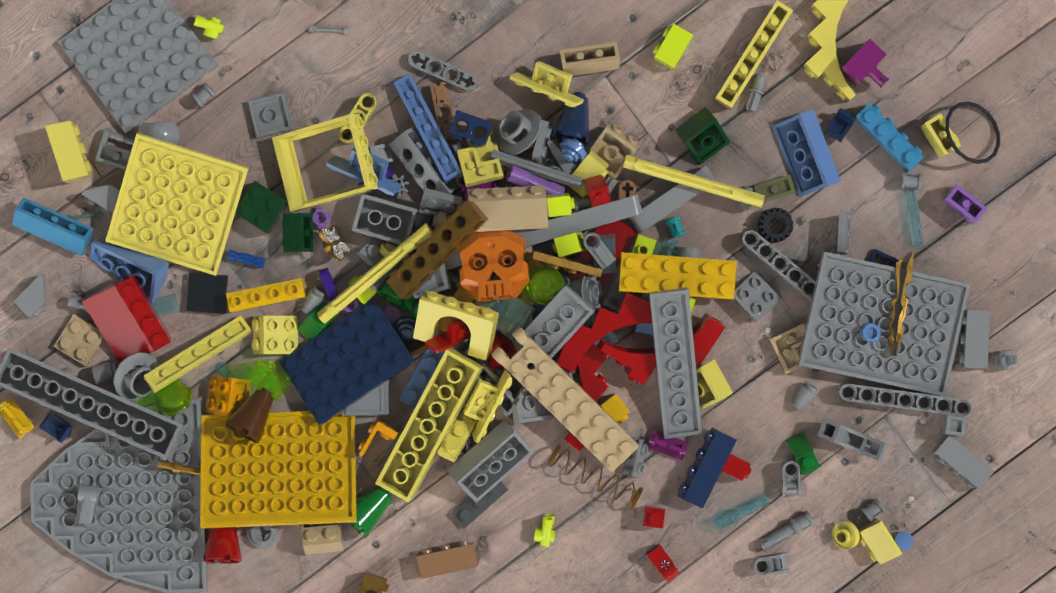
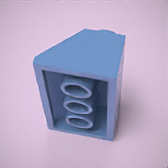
[772,110,841,197]

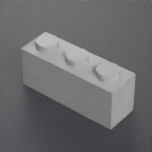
[958,310,991,369]
[932,434,994,489]

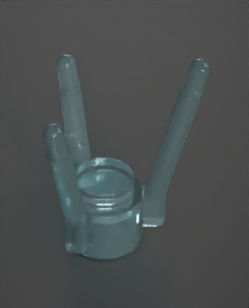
[654,238,679,256]

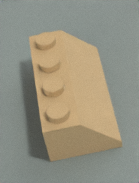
[467,186,548,232]

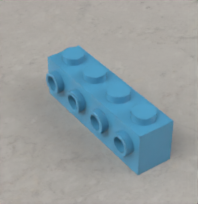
[855,103,924,172]
[12,198,94,256]

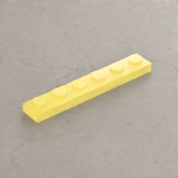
[144,315,252,393]

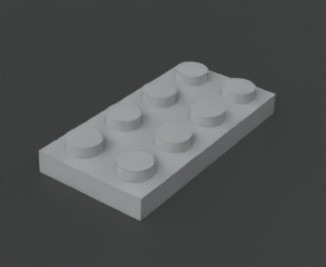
[515,285,595,358]

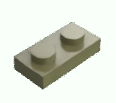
[753,174,796,203]

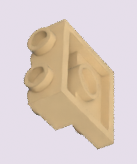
[586,124,640,179]

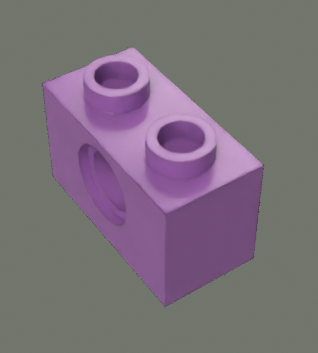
[942,184,987,224]

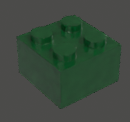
[235,180,288,234]

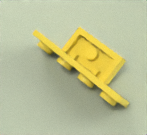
[509,61,584,107]
[463,370,512,443]

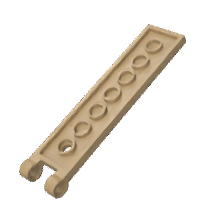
[491,327,639,472]

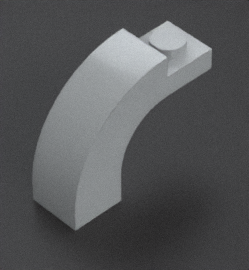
[817,418,888,462]

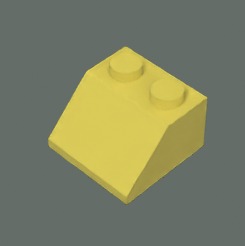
[696,359,733,410]
[858,518,903,565]

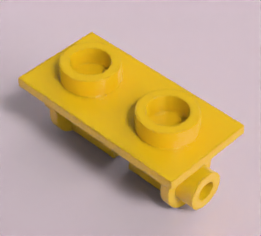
[0,397,35,439]

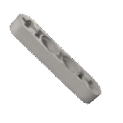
[408,50,478,92]

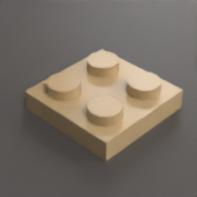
[53,314,104,367]

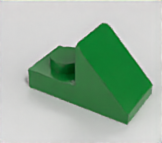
[786,432,820,475]

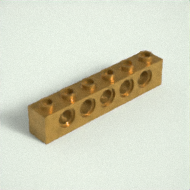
[386,201,488,299]

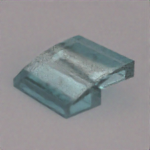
[487,297,535,341]

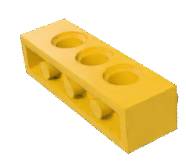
[226,278,307,313]

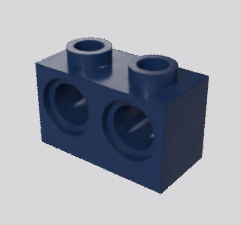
[449,110,493,148]

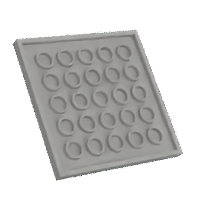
[58,0,219,134]

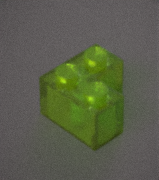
[245,359,293,401]

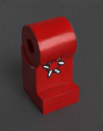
[646,544,680,582]

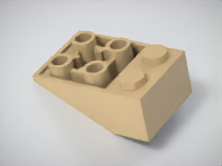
[302,523,344,555]

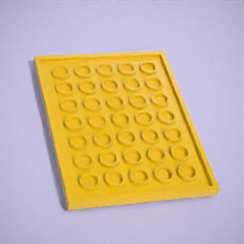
[200,411,357,528]

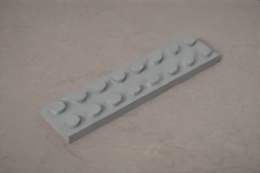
[649,287,702,439]

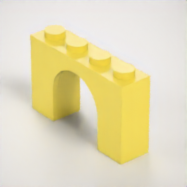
[413,290,499,360]

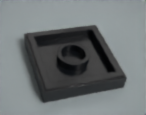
[186,273,228,314]

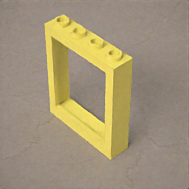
[272,114,378,212]

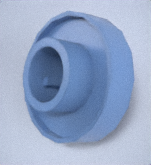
[560,138,587,162]

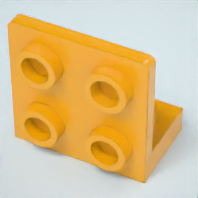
[206,375,251,417]
[358,420,400,457]

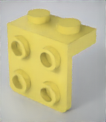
[252,316,298,354]

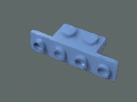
[326,147,402,196]

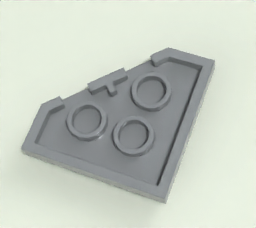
[512,365,556,424]

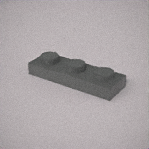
[452,482,508,528]

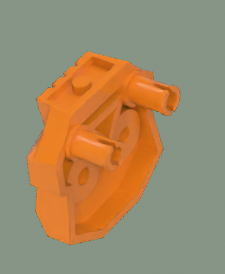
[459,230,530,302]

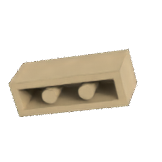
[560,42,620,76]

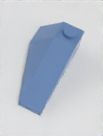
[90,241,169,303]

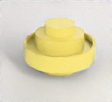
[832,521,860,550]

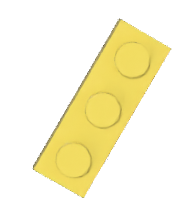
[437,407,479,463]

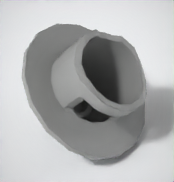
[498,109,541,155]
[113,352,160,401]

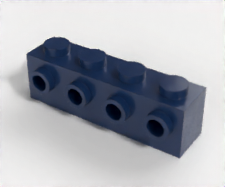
[678,427,737,509]

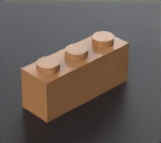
[416,540,478,579]

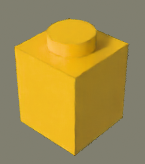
[601,393,630,424]

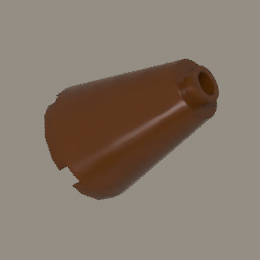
[226,388,274,444]

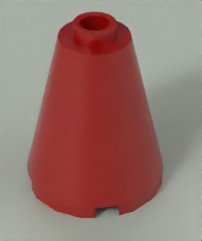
[203,527,242,564]

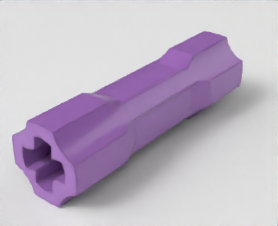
[506,165,565,195]

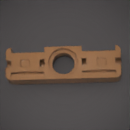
[430,82,457,142]

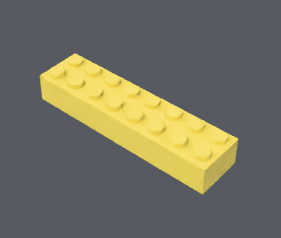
[375,347,484,503]

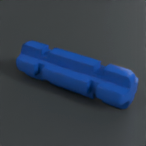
[227,250,265,268]

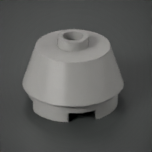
[570,274,602,310]

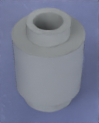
[90,362,118,385]

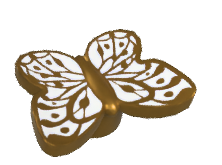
[319,226,351,262]

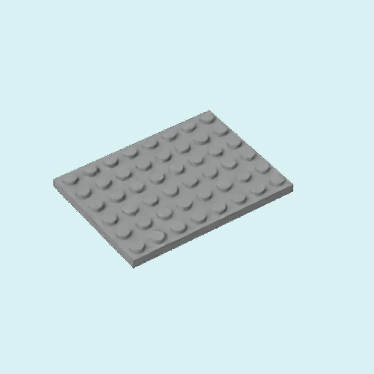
[797,252,971,397]

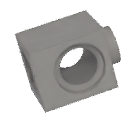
[942,414,967,437]

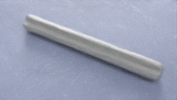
[490,150,583,189]

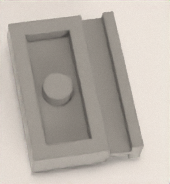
[532,120,552,164]
[835,213,851,254]

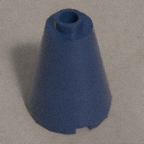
[551,92,589,147]

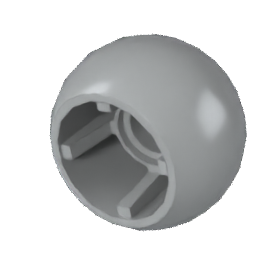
[138,122,180,145]

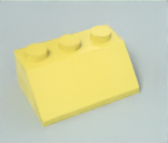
[45,121,93,184]

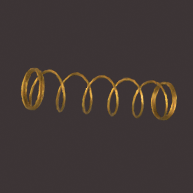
[547,444,643,509]

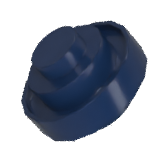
[393,316,417,345]

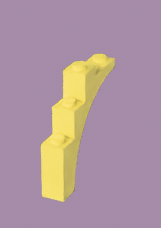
[804,0,856,102]

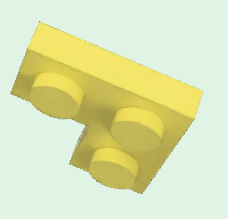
[457,146,504,187]

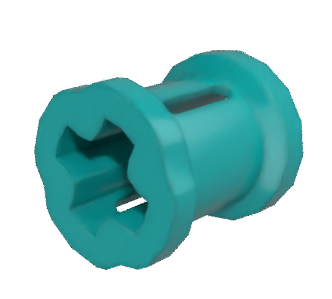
[664,216,687,239]

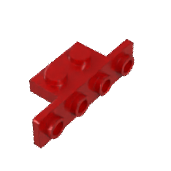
[425,319,471,353]

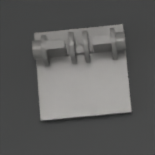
[734,271,781,322]

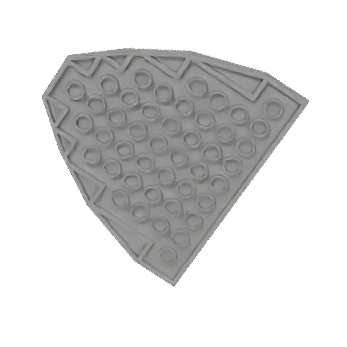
[30,400,208,593]

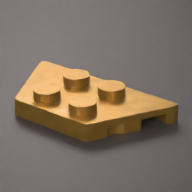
[532,250,602,277]

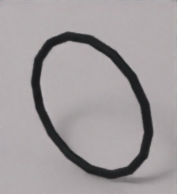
[945,101,1000,164]

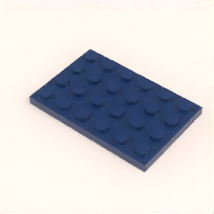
[279,297,415,426]

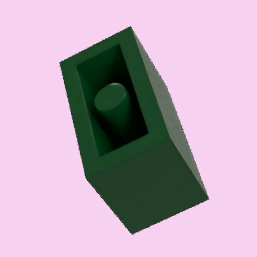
[282,213,313,253]

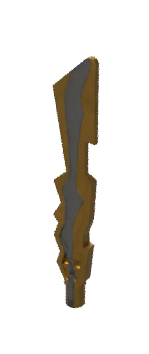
[888,251,914,356]

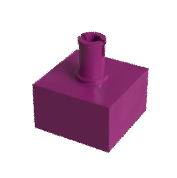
[840,39,889,88]

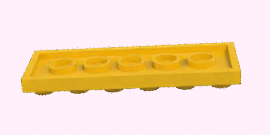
[618,252,737,299]

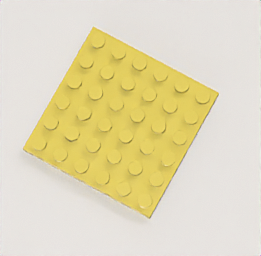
[105,132,249,276]

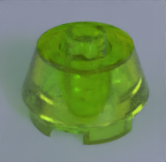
[526,266,564,305]
[154,379,192,416]

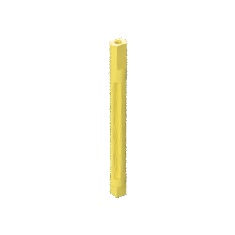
[623,155,765,208]
[317,223,433,324]

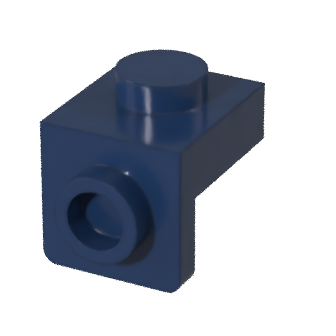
[825,108,856,142]
[39,411,72,443]

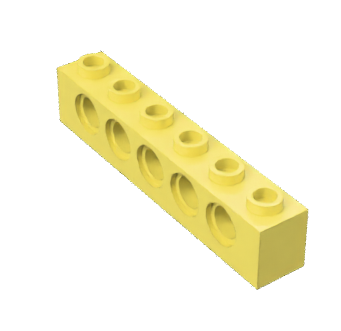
[714,0,793,110]

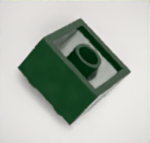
[675,107,730,165]

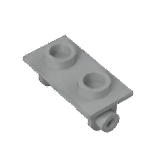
[623,437,648,478]

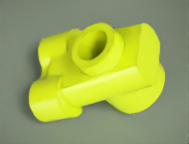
[193,15,224,39]
[534,514,556,547]

